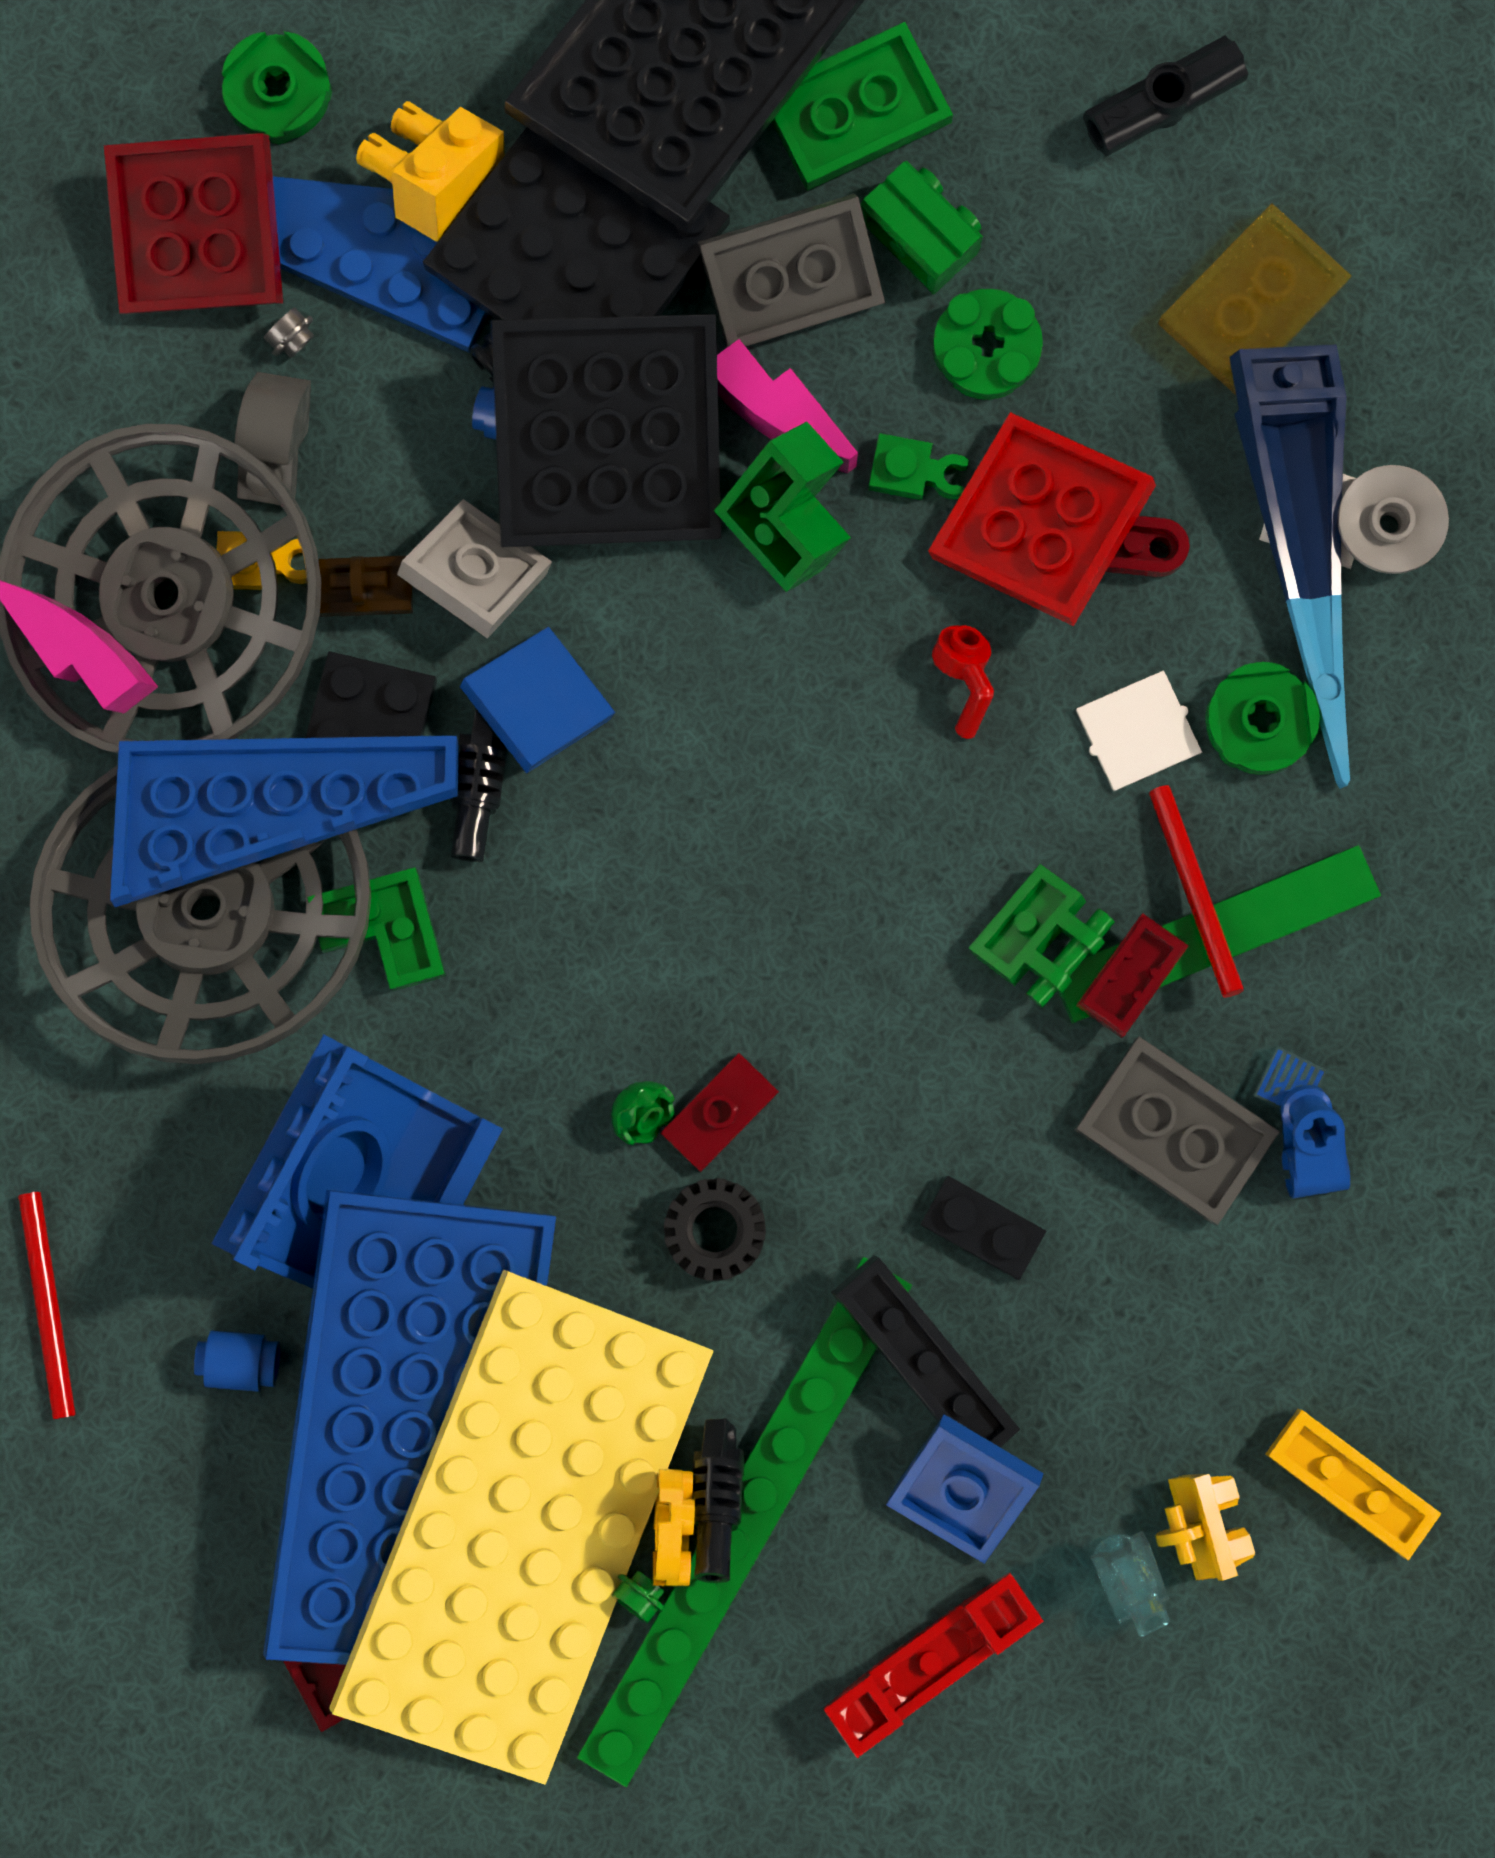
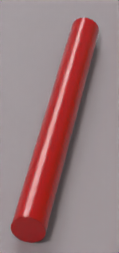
[1149,785,1244,998]
[18,1192,76,1419]

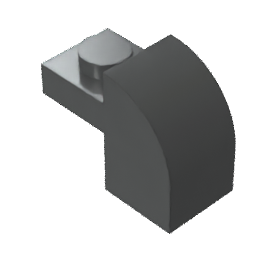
[234,372,311,505]

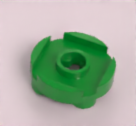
[222,31,332,145]
[933,289,1043,400]
[1205,662,1320,775]

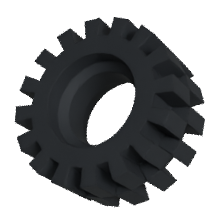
[664,1178,766,1281]

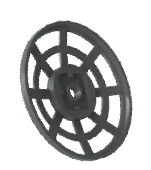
[0,424,321,753]
[30,766,372,1064]

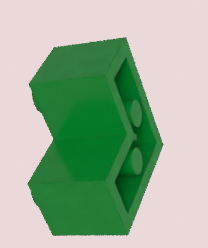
[714,421,851,592]

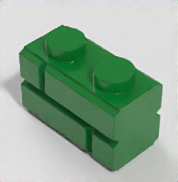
[860,161,983,295]

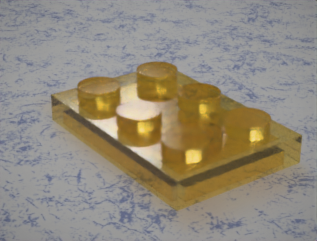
[1158,203,1352,395]

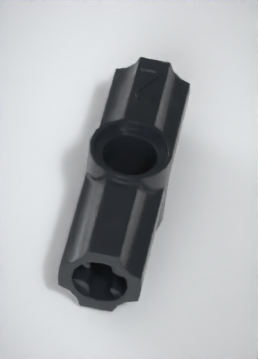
[1083,35,1249,157]

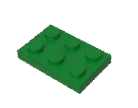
[772,22,953,191]

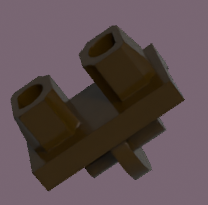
[318,556,413,617]

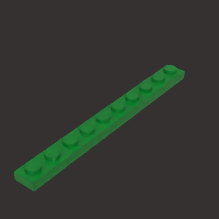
[577,1257,912,1788]

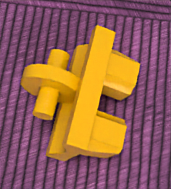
[1155,1474,1255,1581]

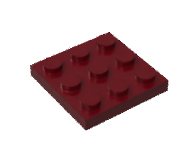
[104,133,283,314]

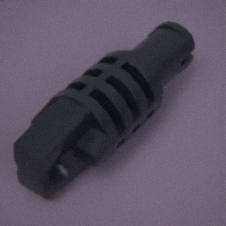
[450,708,508,862]
[692,1418,744,1583]

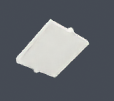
[1076,670,1202,792]

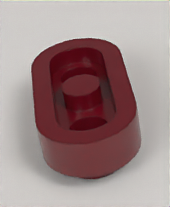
[1106,516,1190,577]

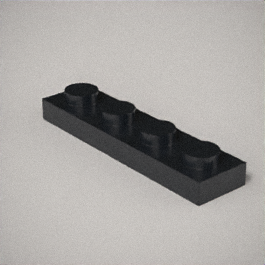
[831,1255,1020,1447]

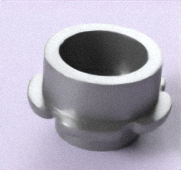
[264,307,314,358]

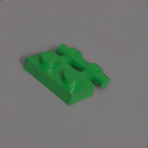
[969,864,1115,1008]

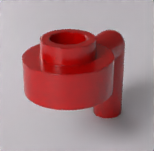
[932,625,994,739]

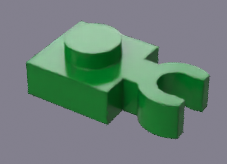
[868,433,969,500]

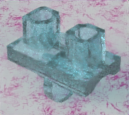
[1090,1531,1170,1637]

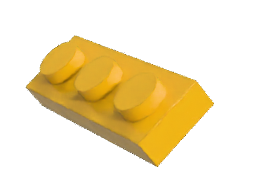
[1265,1409,1441,1560]

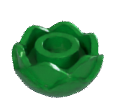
[611,1081,675,1146]

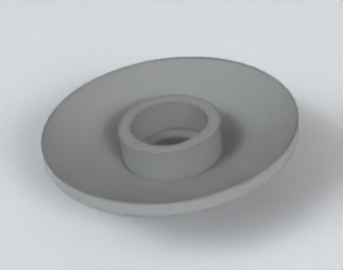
[1338,465,1449,574]

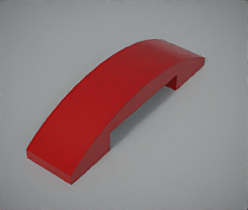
[823,1573,1044,1758]

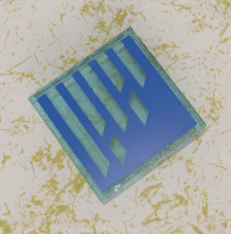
[1250,1046,1328,1111]

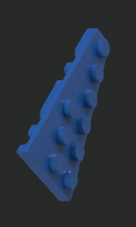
[110,736,459,907]

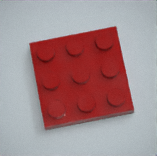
[928,412,1156,626]

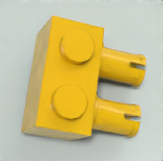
[356,101,505,242]

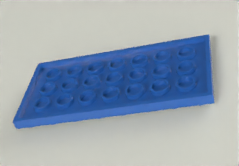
[263,1190,556,1665]

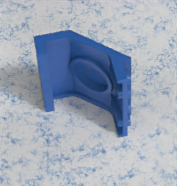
[211,1034,503,1289]

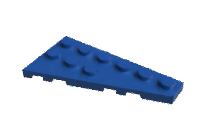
[273,176,488,353]

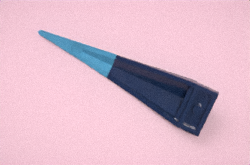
[1229,344,1350,789]

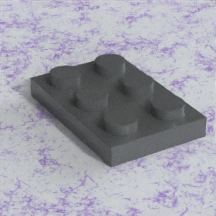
[697,194,885,347]
[1074,1036,1280,1225]

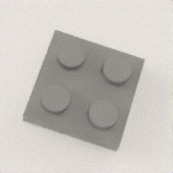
[397,499,552,639]

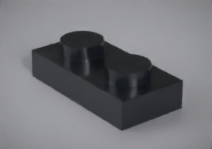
[920,1176,1047,1280]

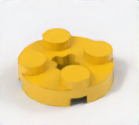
[653,1469,695,1587]

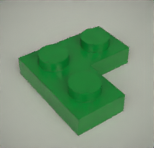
[307,867,446,991]

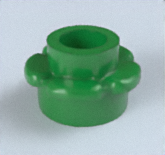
[612,1571,664,1624]

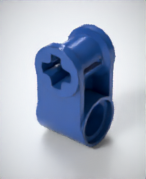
[1280,1085,1350,1199]

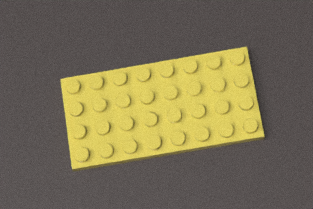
[329,1269,713,1785]

